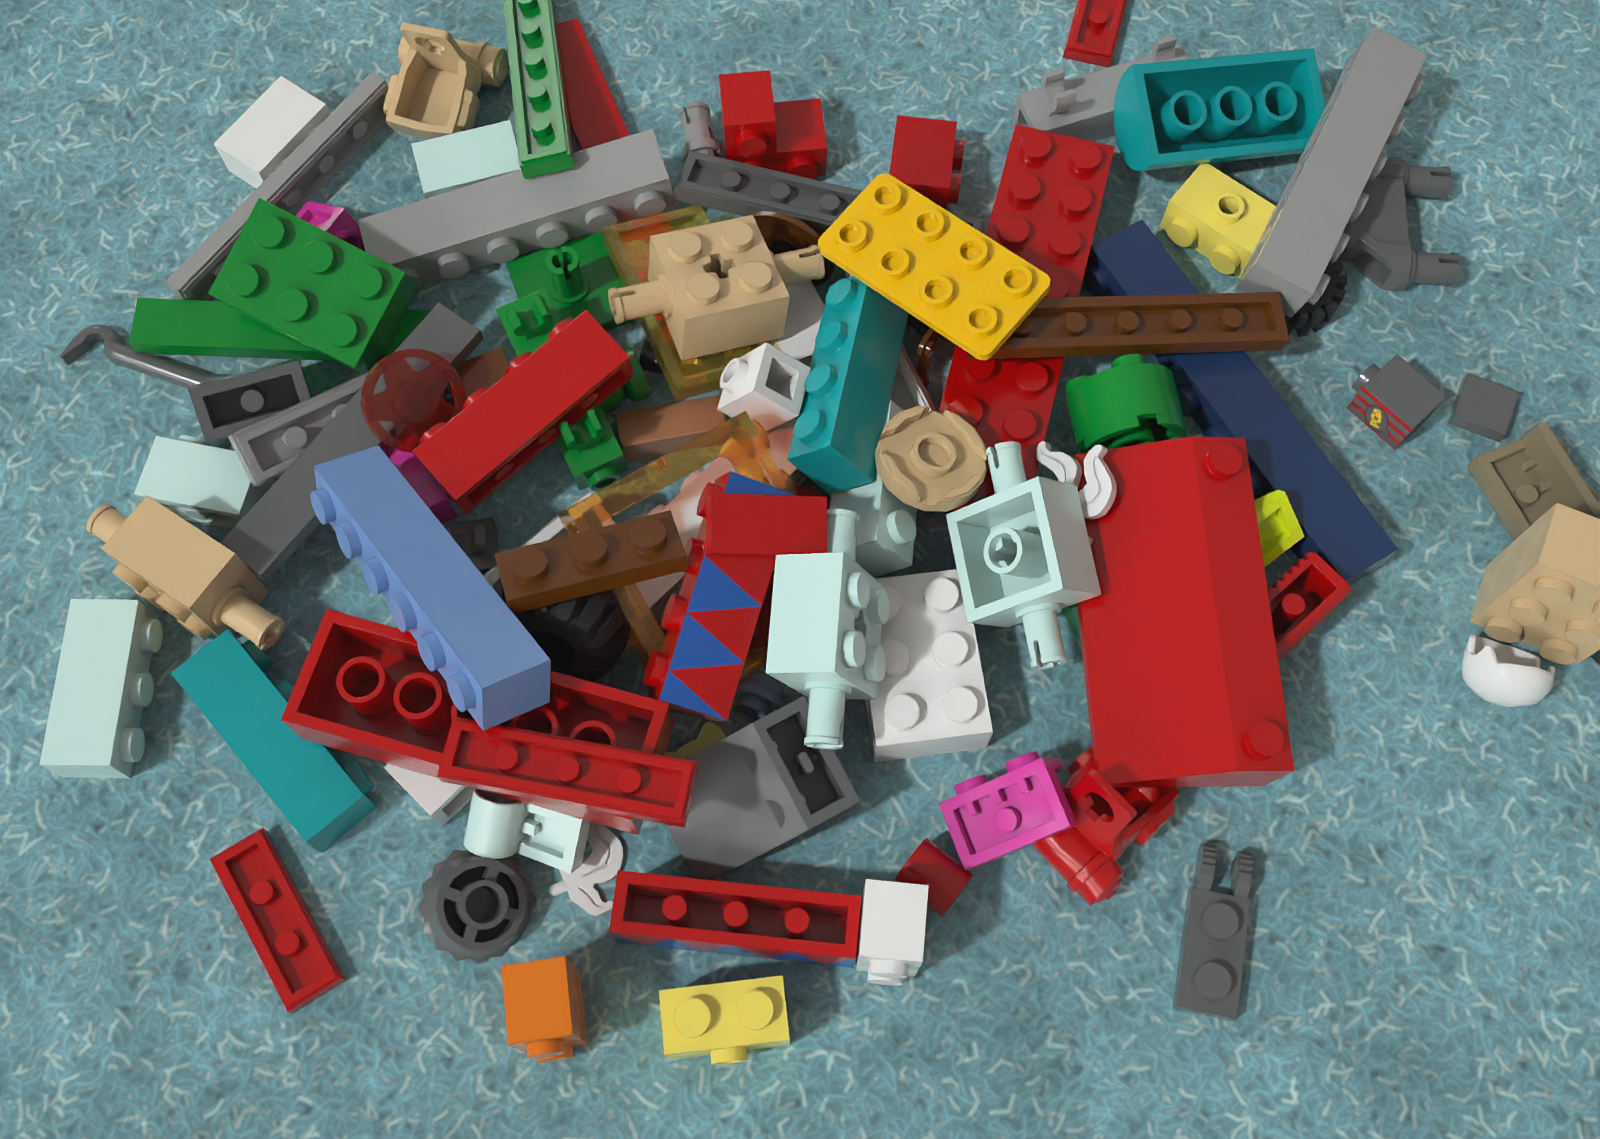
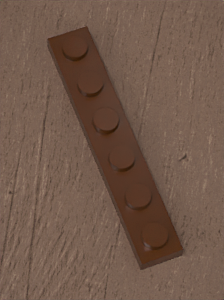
[967,292,1289,360]

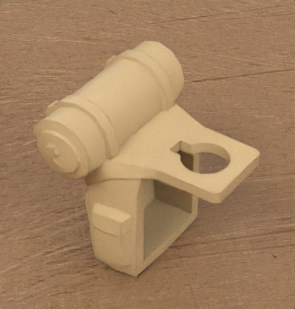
[383,22,509,140]

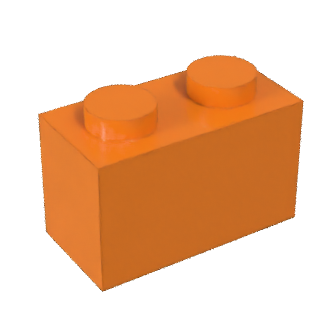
[501,956,588,1063]

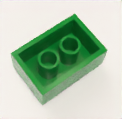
[208,197,418,374]

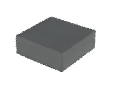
[1448,373,1519,442]

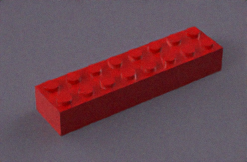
[938,124,1115,514]

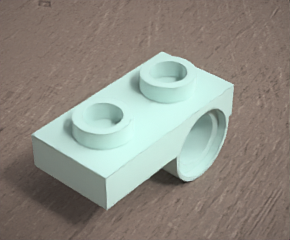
[463,788,590,874]

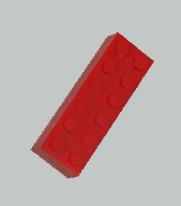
[281,609,675,835]

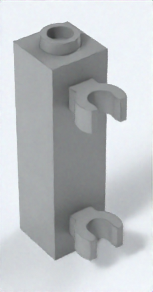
[1012,35,1188,142]

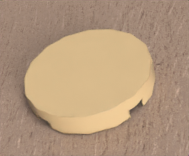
[874,406,987,512]

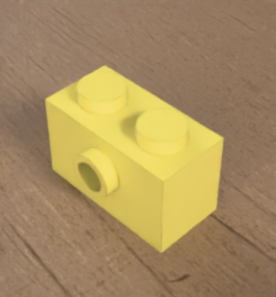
[1159,163,1276,279]
[659,975,790,1065]

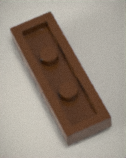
[495,510,688,614]

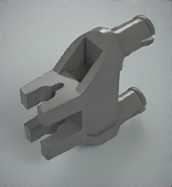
[1337,156,1461,291]

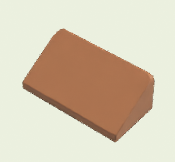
[616,395,728,462]

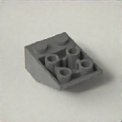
[666,695,861,880]

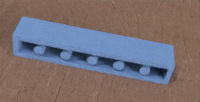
[310,445,551,731]

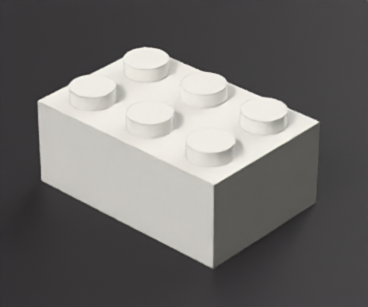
[864,569,993,762]

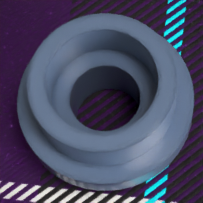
[734,671,785,720]

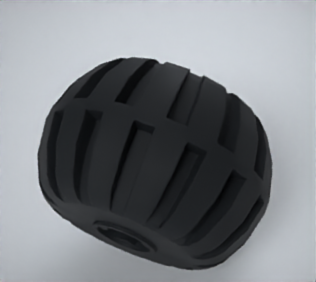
[493,578,630,682]

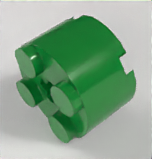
[1065,354,1188,454]

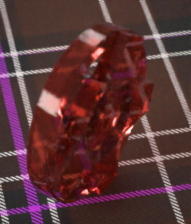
[360,349,466,453]

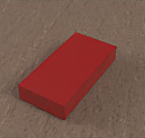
[706,493,827,557]

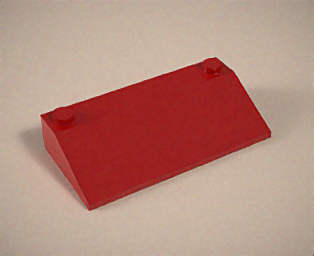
[1069,436,1295,788]

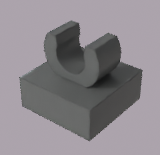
[443,517,499,575]

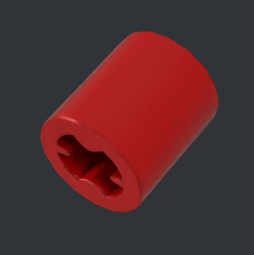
[895,838,974,917]

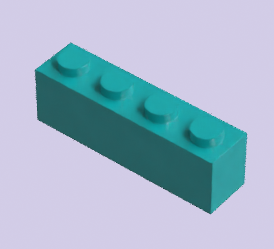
[787,276,908,495]
[171,629,377,853]

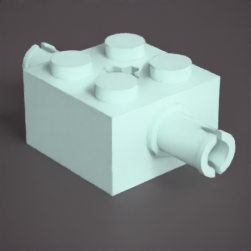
[946,441,1102,670]
[766,509,890,750]

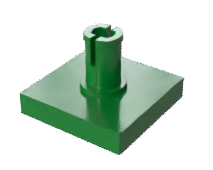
[506,233,636,331]

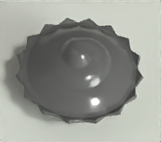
[418,850,536,964]

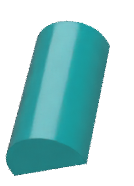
[1114,48,1325,171]

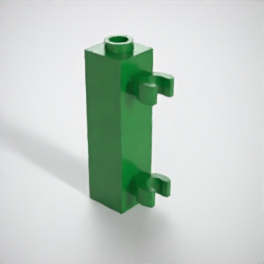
[496,288,628,491]

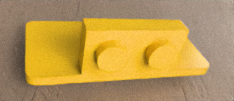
[818,173,1050,360]

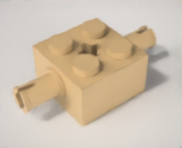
[608,215,825,361]
[86,495,285,650]

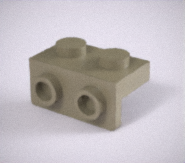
[1467,422,1600,541]

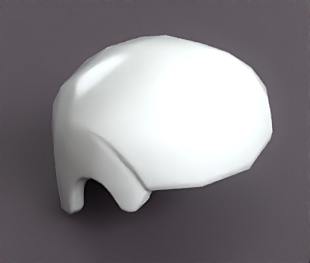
[1461,635,1556,707]

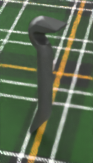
[59,324,234,389]

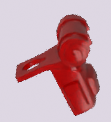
[1032,745,1180,906]

